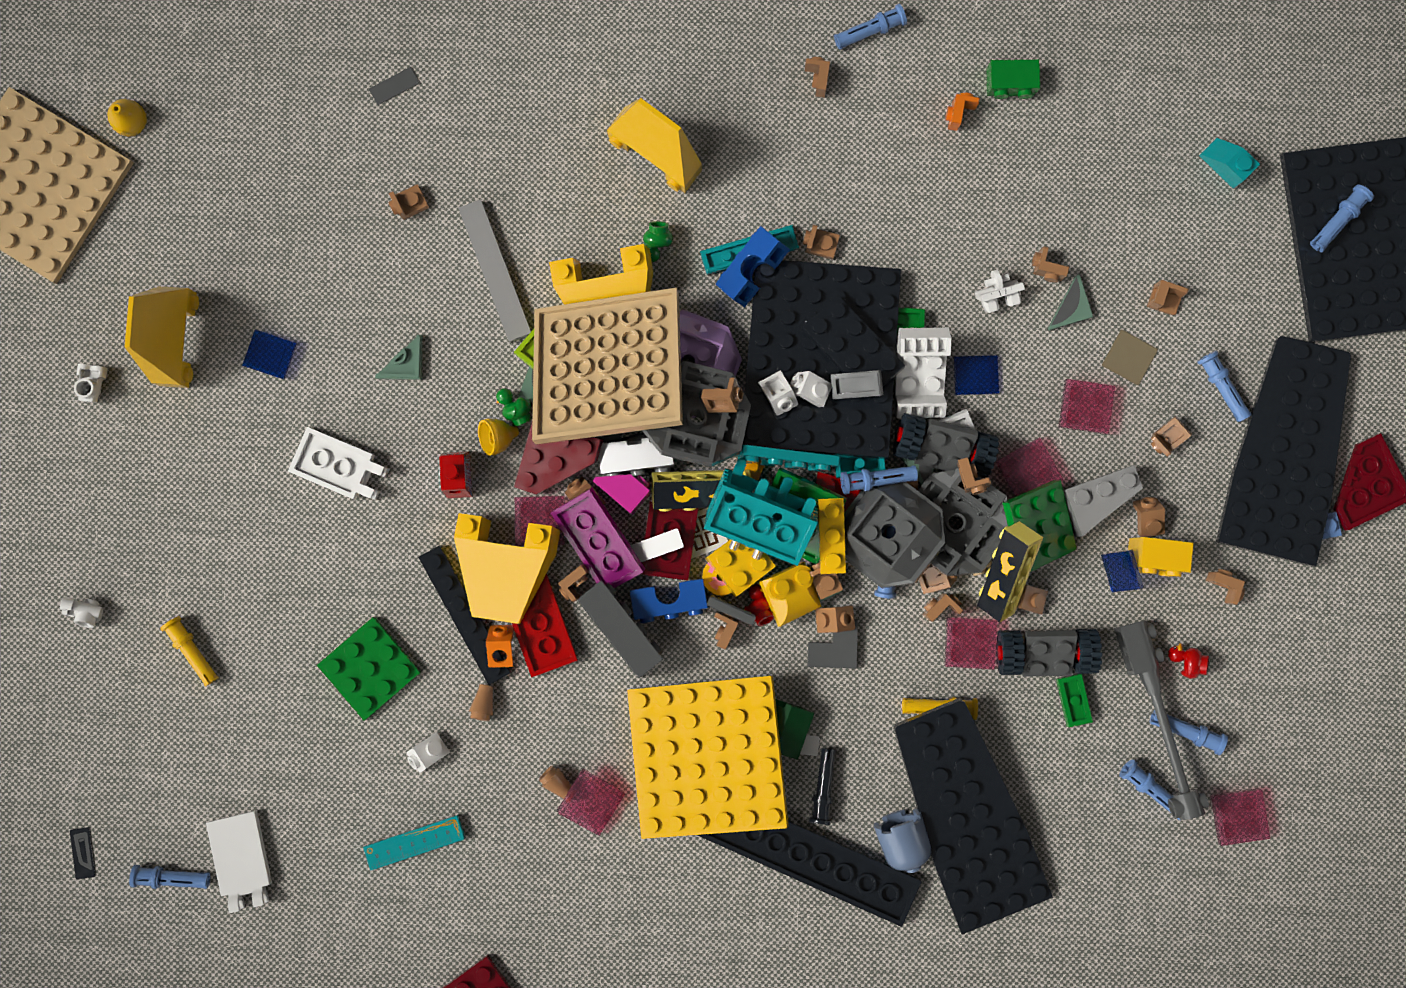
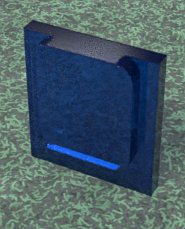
[242,329,297,380]
[953,355,999,395]
[1101,549,1144,592]

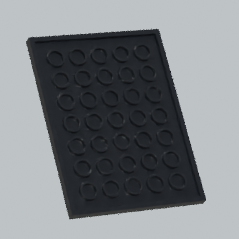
[1280,137,1406,343]
[742,260,901,460]

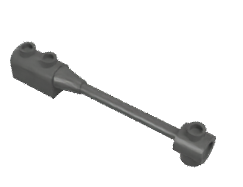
[1114,620,1209,820]

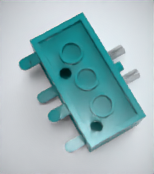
[704,458,818,566]

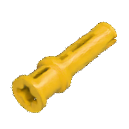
[160,616,219,687]
[902,697,978,720]

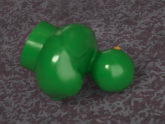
[643,221,673,263]
[496,388,532,427]

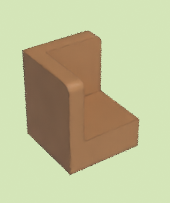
[1147,280,1189,315]

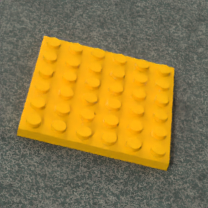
[627,675,789,839]

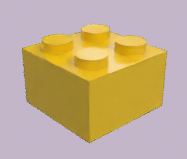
[1126,537,1193,577]
[705,539,776,597]

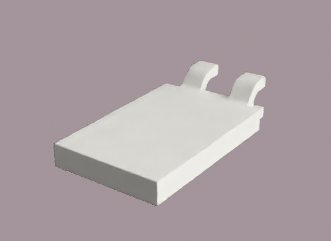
[288,427,390,500]
[206,810,272,913]

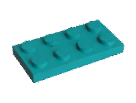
[733,445,839,472]

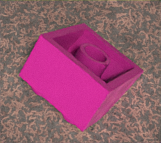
[593,474,651,515]

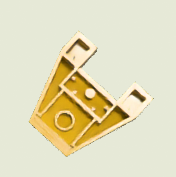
[607,98,702,193]
[549,244,653,304]
[125,286,199,388]
[454,513,560,624]

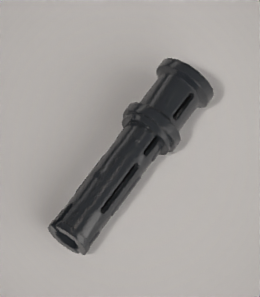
[809,748,837,825]

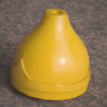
[107,99,147,137]
[478,418,519,456]

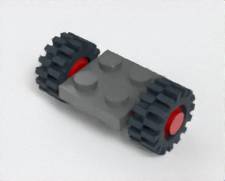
[893,413,999,478]
[996,629,1102,677]

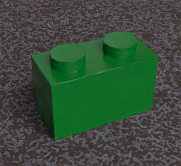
[986,59,1040,99]

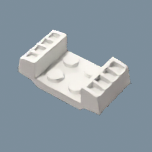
[894,327,951,418]

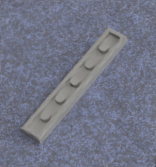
[458,199,531,343]

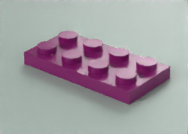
[550,487,645,588]

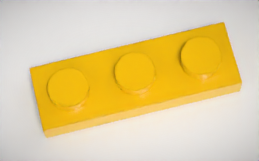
[818,498,846,574]

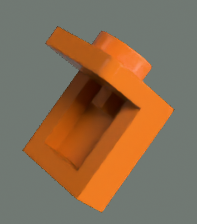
[945,93,980,131]

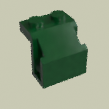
[775,699,815,760]

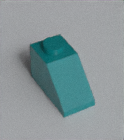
[1199,138,1260,189]
[834,455,885,481]

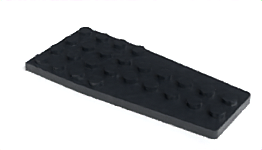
[1216,336,1351,567]
[893,699,1053,935]

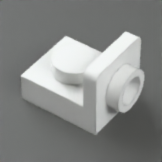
[759,370,798,415]

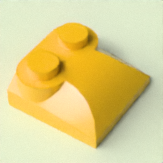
[759,562,822,627]

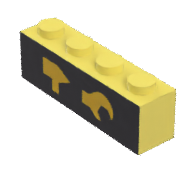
[652,470,752,511]
[977,521,1043,623]

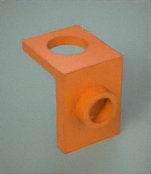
[486,625,514,667]

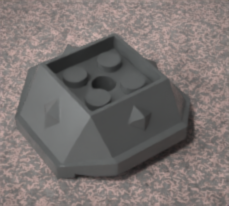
[642,361,751,467]
[918,469,1008,576]
[844,482,947,589]

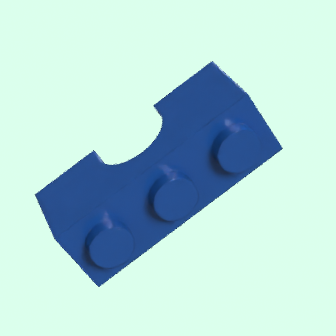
[716,226,790,307]
[630,579,707,623]

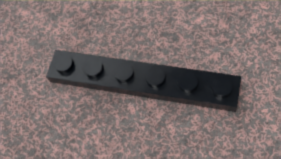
[418,545,511,685]

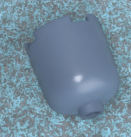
[874,809,931,873]

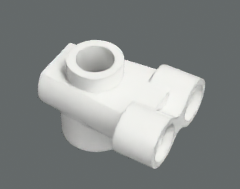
[74,364,108,403]
[60,596,103,628]

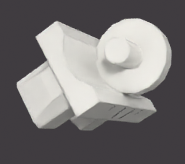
[975,270,1025,313]

